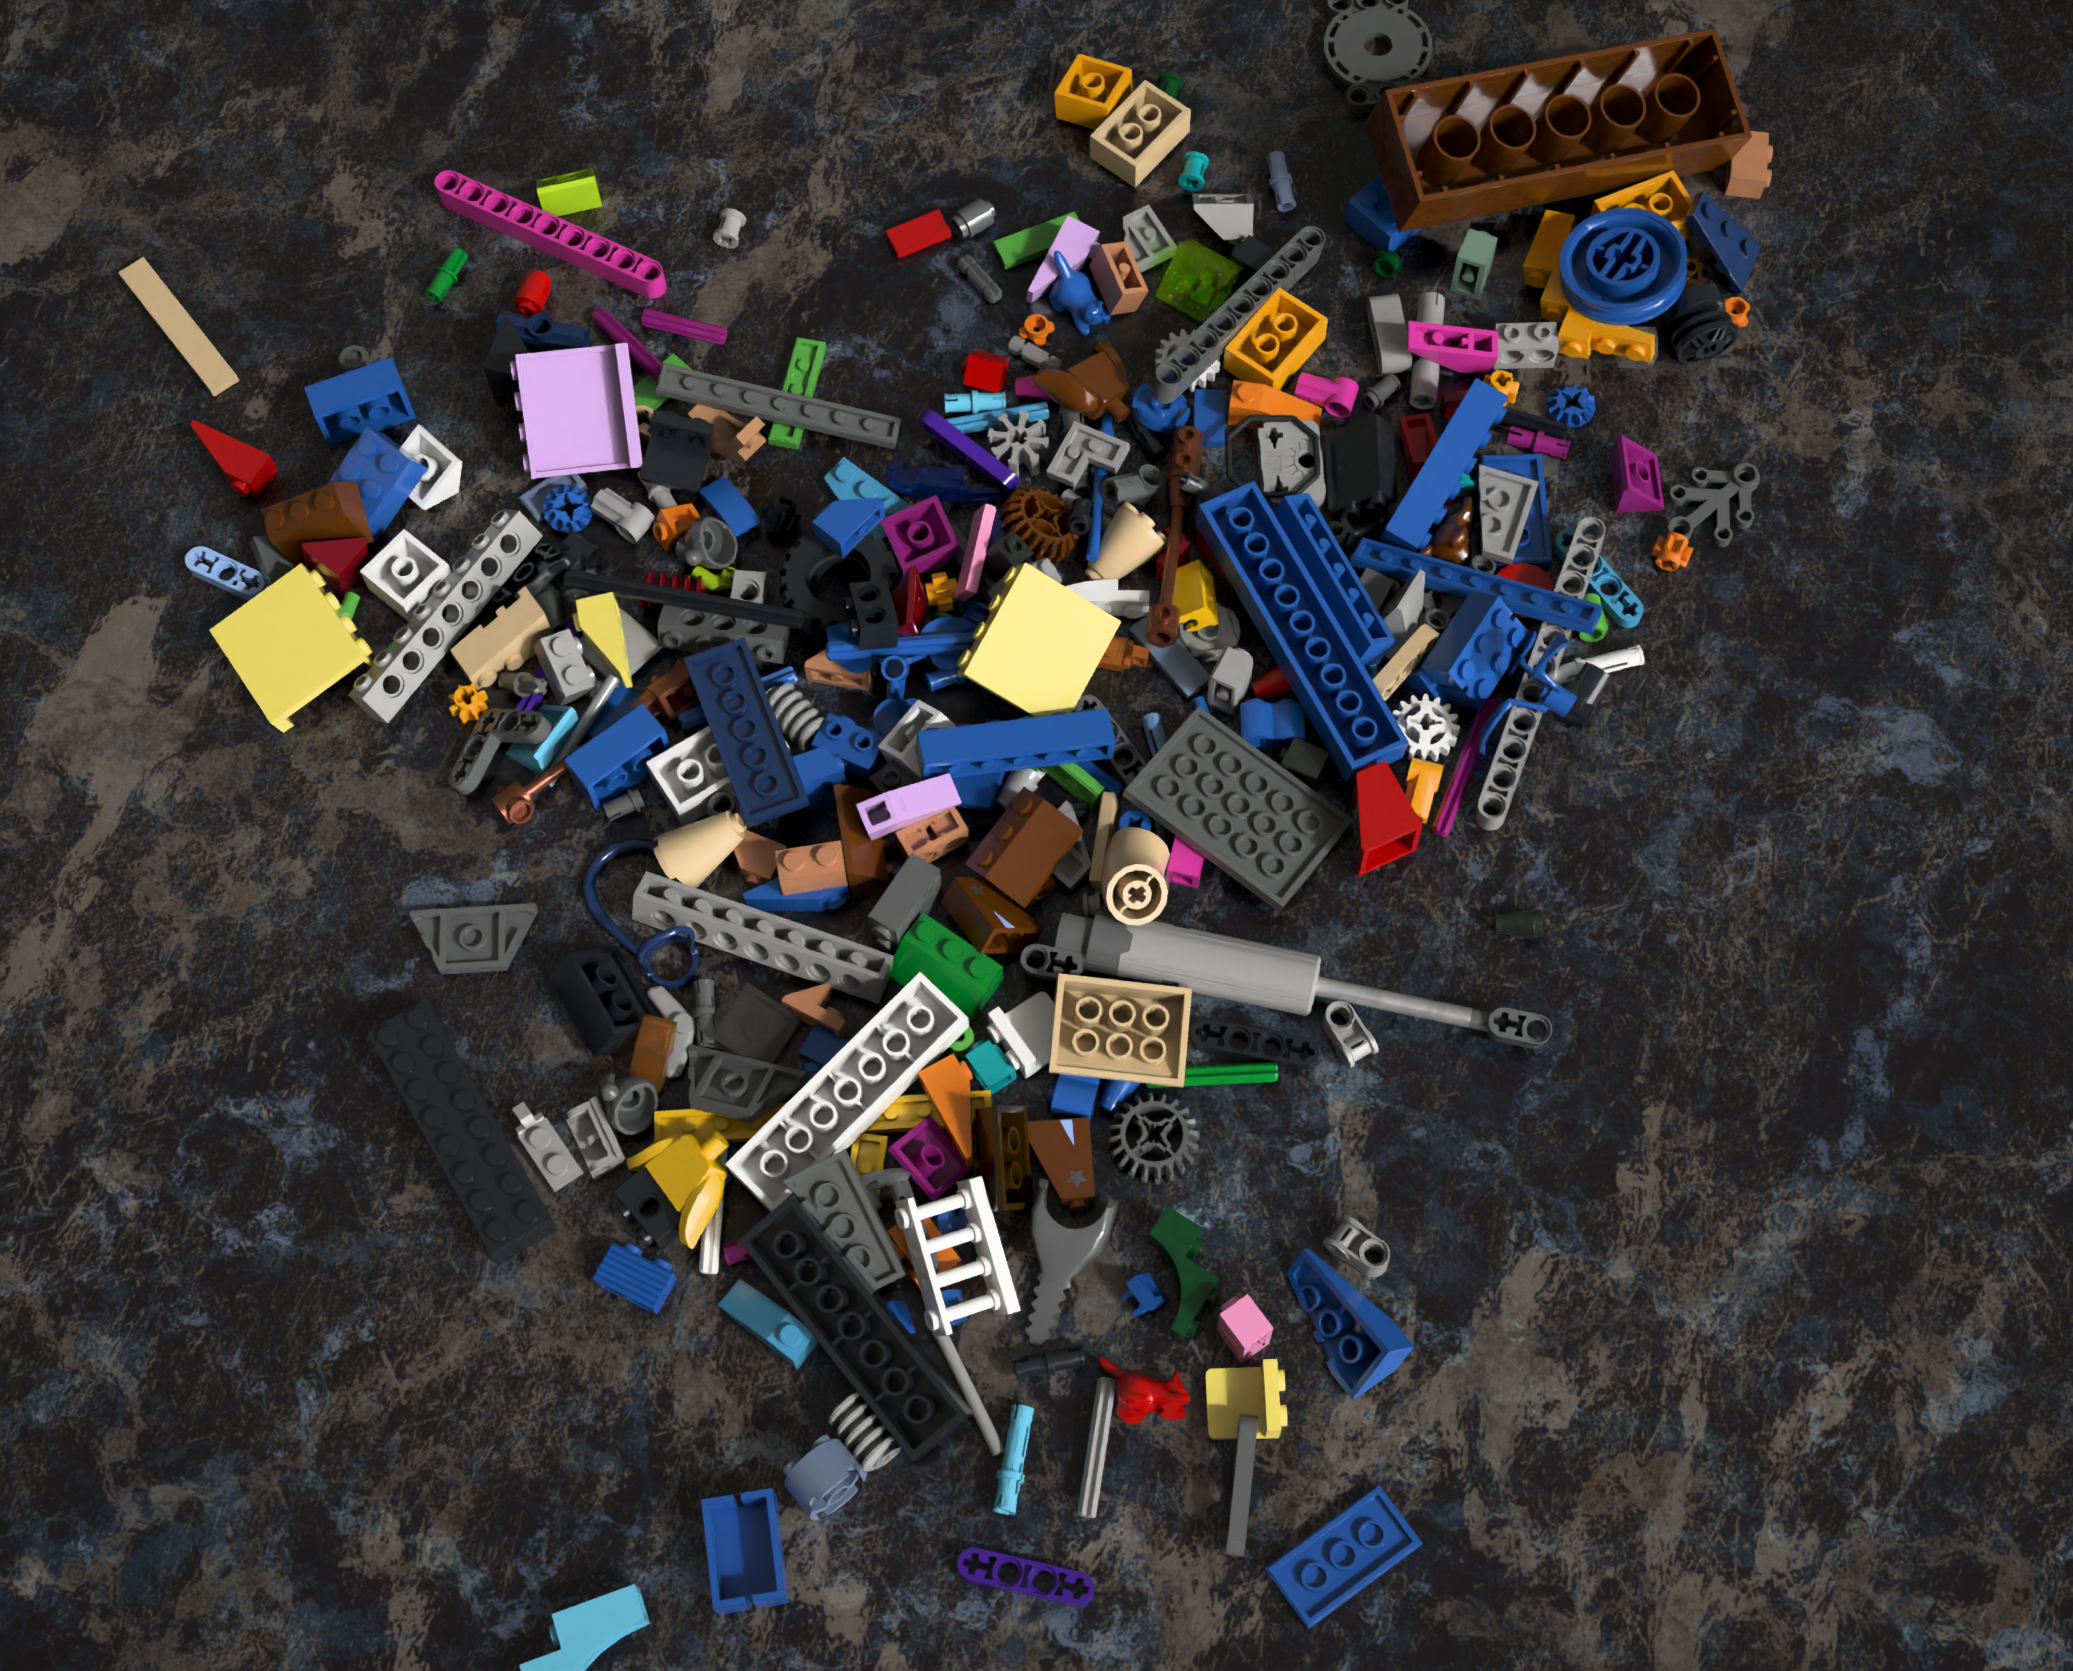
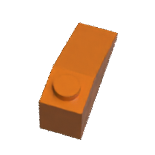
[1228,380,1322,429]
[918,1053,974,1168]

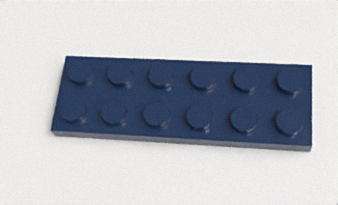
[684,637,810,828]

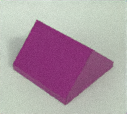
[1609,435,1665,513]
[881,495,961,574]
[888,1116,974,1201]

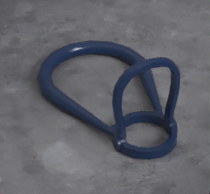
[582,838,700,989]

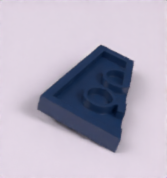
[1685,192,1762,295]

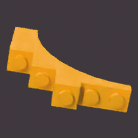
[1523,209,1655,363]

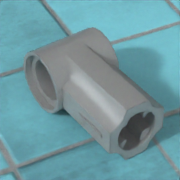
[591,488,656,544]

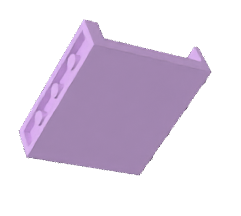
[510,343,643,479]

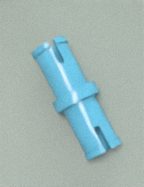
[944,390,1006,414]

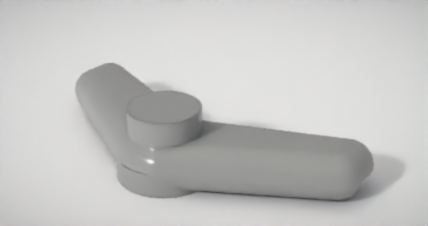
[647,985,697,1078]

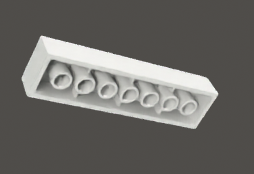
[725,972,969,1212]

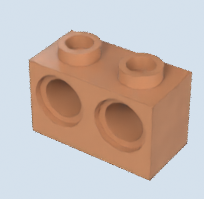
[895,807,969,863]

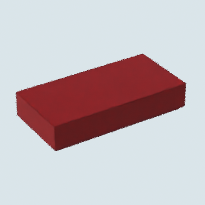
[885,209,952,259]

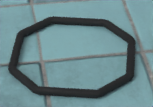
[1225,415,1320,498]

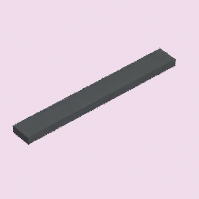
[655,363,901,449]

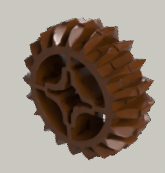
[999,484,1080,564]

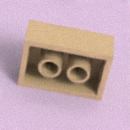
[1090,80,1191,187]

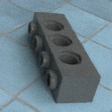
[658,605,790,664]

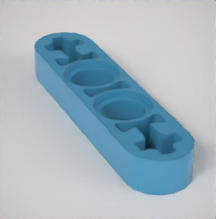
[1554,528,1644,628]

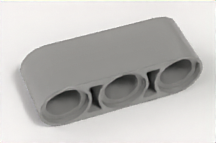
[1367,294,1412,375]

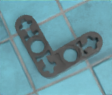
[448,708,552,795]

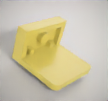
[1205,1359,1287,1440]

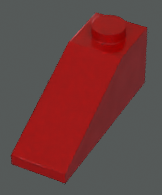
[190,420,278,499]

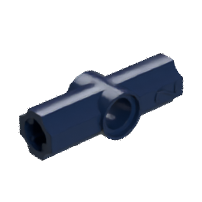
[496,311,591,352]

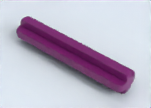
[641,309,728,345]

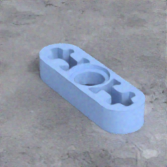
[185,546,267,601]

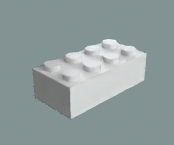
[646,726,792,826]

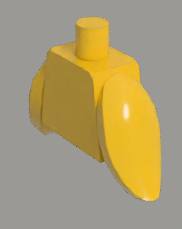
[626,1132,729,1249]

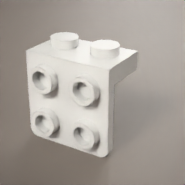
[986,992,1054,1079]

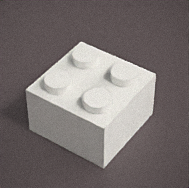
[360,529,451,622]

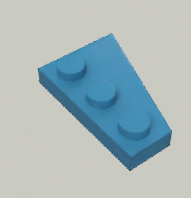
[824,457,911,543]

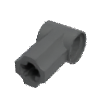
[1101,464,1164,506]

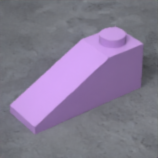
[1026,216,1101,303]

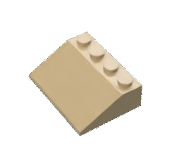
[1049,973,1192,1088]

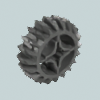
[1108,1093,1200,1185]

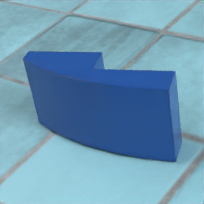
[699,477,761,537]

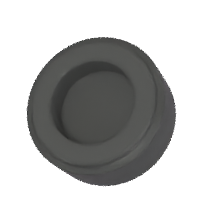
[338,345,371,372]

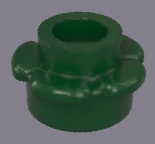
[1373,250,1402,278]

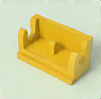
[1172,559,1219,632]

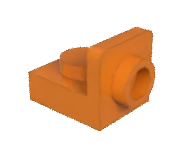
[653,503,700,551]

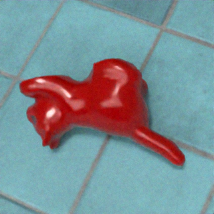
[1098,1356,1190,1424]

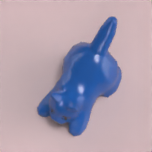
[1049,251,1111,336]

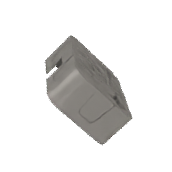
[1256,420,1326,513]

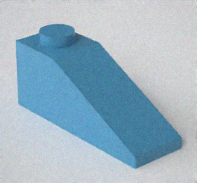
[718,1279,819,1370]

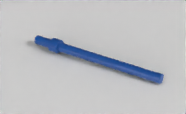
[1086,413,1114,562]

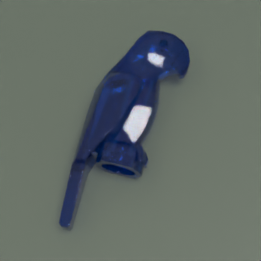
[886,460,1000,502]

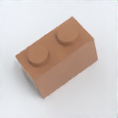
[1725,131,1773,199]
[1089,241,1149,315]
[775,840,848,896]

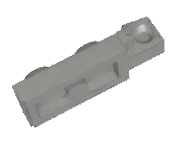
[512,1102,583,1192]

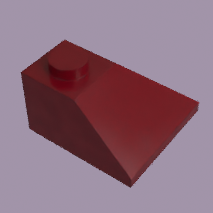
[891,566,926,637]

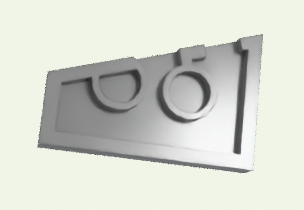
[1478,464,1539,565]

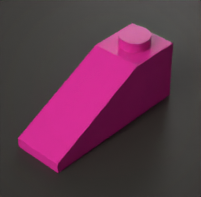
[1407,321,1498,375]

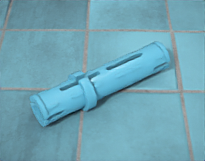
[993,1404,1034,1515]

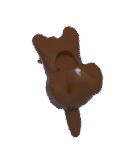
[1418,497,1475,565]

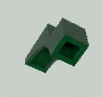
[1148,1206,1221,1344]

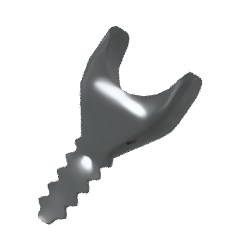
[1025,1178,1119,1347]

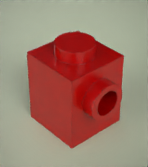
[961,349,1010,393]

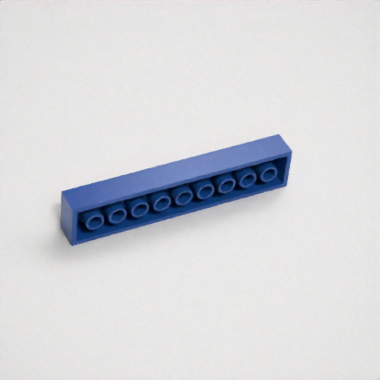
[1195,481,1409,783]

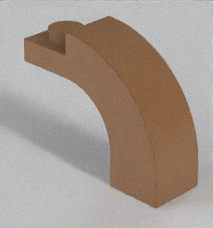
[685,404,767,463]

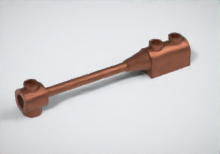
[1145,426,1203,648]
[489,651,699,825]

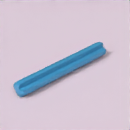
[932,401,1049,439]

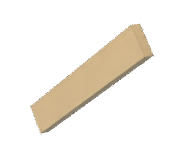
[118,257,239,397]

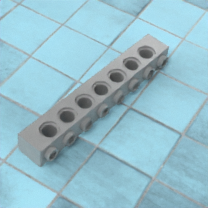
[348,509,543,723]
[632,871,894,1004]

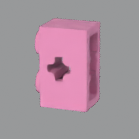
[1217,1294,1273,1364]

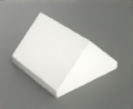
[401,424,462,510]

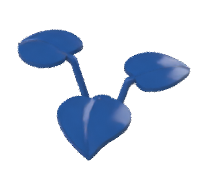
[826,617,976,737]
[1479,630,1577,755]

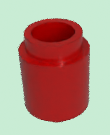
[514,270,552,316]

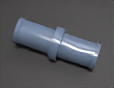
[1266,151,1296,212]

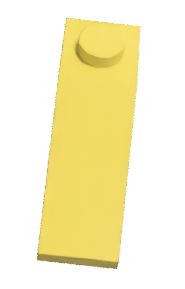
[573,592,633,688]

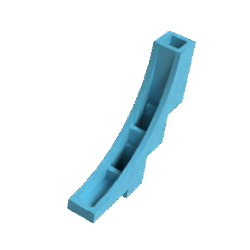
[519,1584,650,1671]

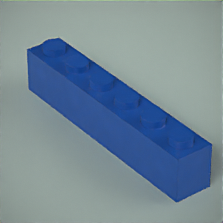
[1380,378,1508,552]
[1273,493,1395,666]
[915,708,1116,781]

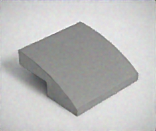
[579,608,662,688]

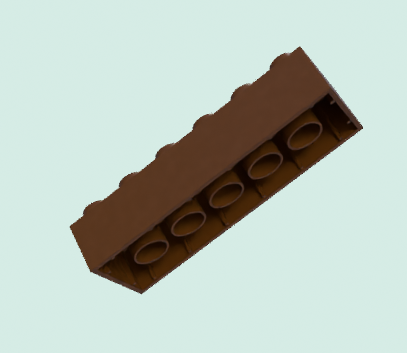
[1365,28,1752,233]

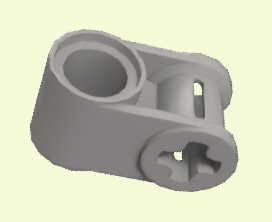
[1322,1001,1379,1069]
[1323,1215,1390,1277]

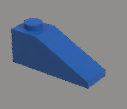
[743,877,851,911]

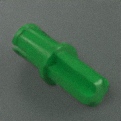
[424,247,468,303]

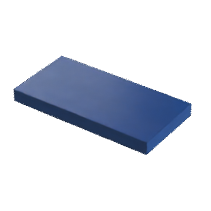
[1479,454,1553,569]
[1264,1485,1423,1630]

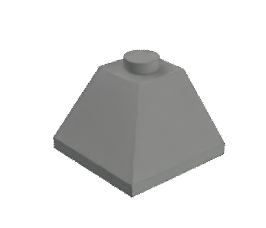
[1192,194,1254,244]
[1380,569,1425,660]

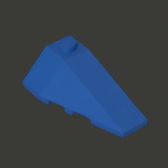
[1286,1248,1414,1399]

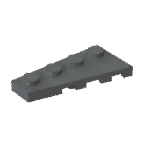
[782,1149,907,1290]

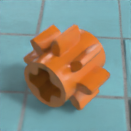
[1651,532,1693,571]

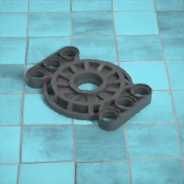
[1323,0,1433,114]

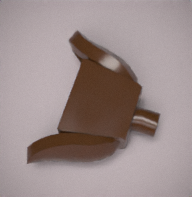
[1033,339,1131,423]

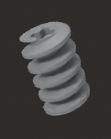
[766,682,825,751]
[828,1391,902,1472]

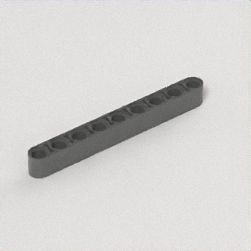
[1150,226,1326,404]

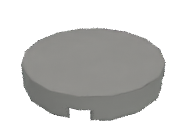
[1178,602,1240,662]

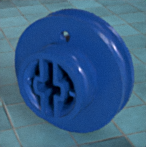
[1559,208,1687,326]

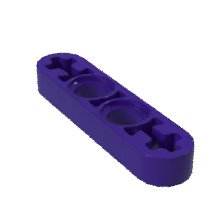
[917,408,1020,494]
[957,1547,1094,1607]

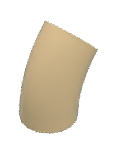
[1101,827,1170,926]

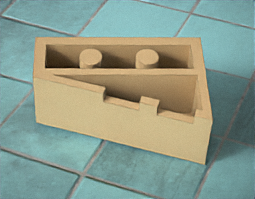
[450,586,553,690]

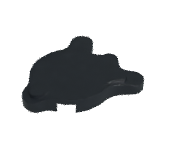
[493,537,573,608]

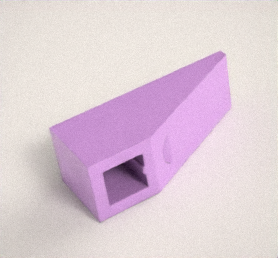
[856,773,962,841]

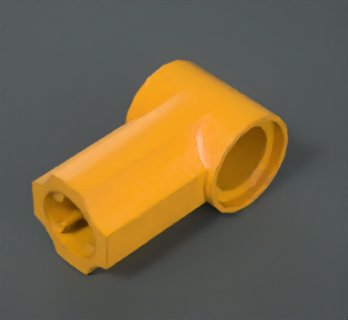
[1405,757,1444,824]

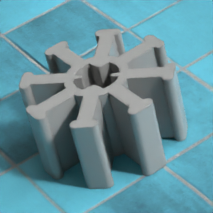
[988,410,1050,478]

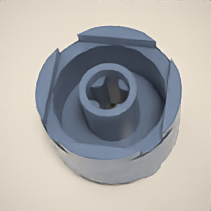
[783,1434,867,1521]

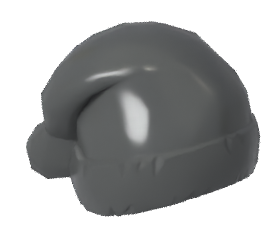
[675,516,738,570]
[598,1073,658,1136]

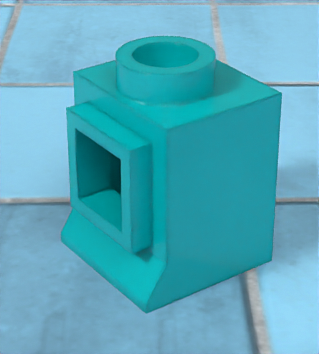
[965,1040,1017,1095]

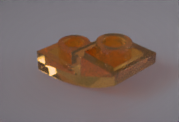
[629,1014,678,1092]

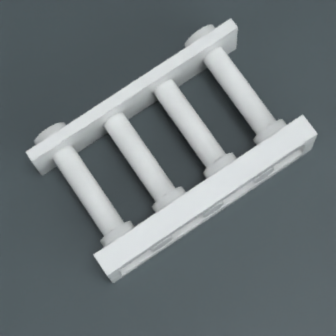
[895,1176,1021,1336]

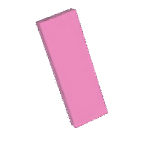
[954,503,996,601]

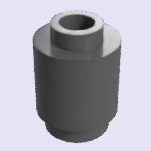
[950,198,996,239]
[707,792,743,818]

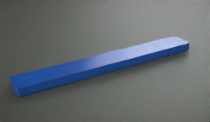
[1351,537,1603,635]

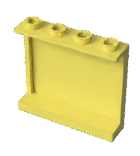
[956,562,1121,717]
[209,563,374,733]

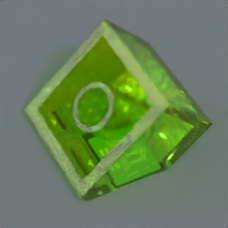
[1155,240,1242,323]

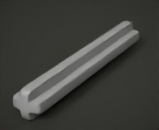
[1077,1377,1116,1518]

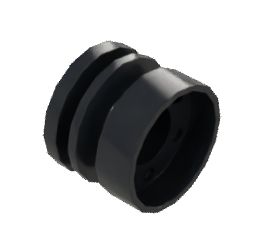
[1659,284,1738,364]

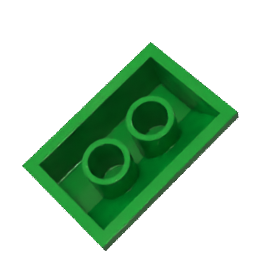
[890,913,1004,1025]

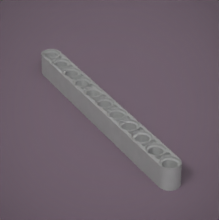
[1476,517,1606,831]

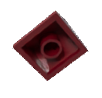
[302,537,369,596]

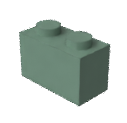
[1450,228,1498,300]

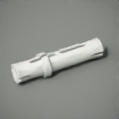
[1546,645,1644,685]

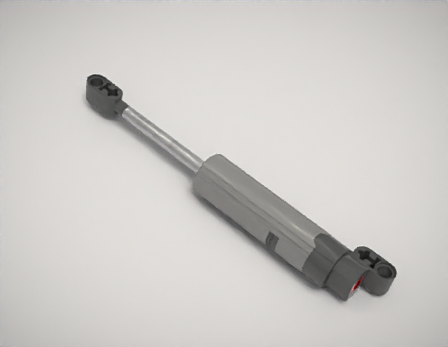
[1021,909,1552,1048]

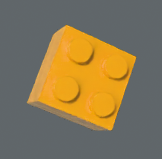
[1054,54,1133,130]

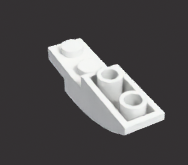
[1065,579,1149,619]

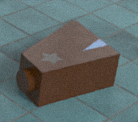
[942,877,1044,954]
[1028,1117,1095,1212]

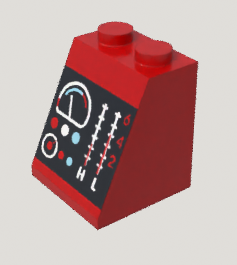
[1351,760,1423,877]

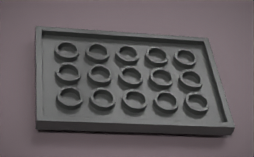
[1122,706,1353,912]

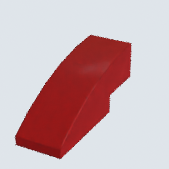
[1399,413,1450,506]

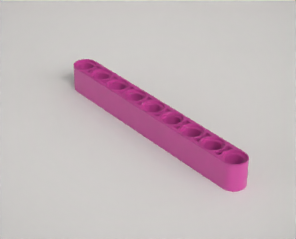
[434,170,666,299]

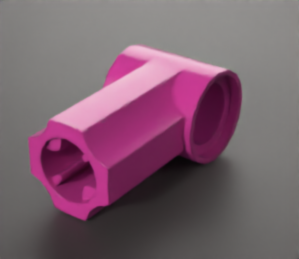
[1294,372,1359,418]

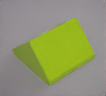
[536,168,602,217]

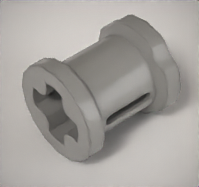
[713,208,746,248]

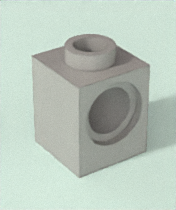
[730,570,769,604]

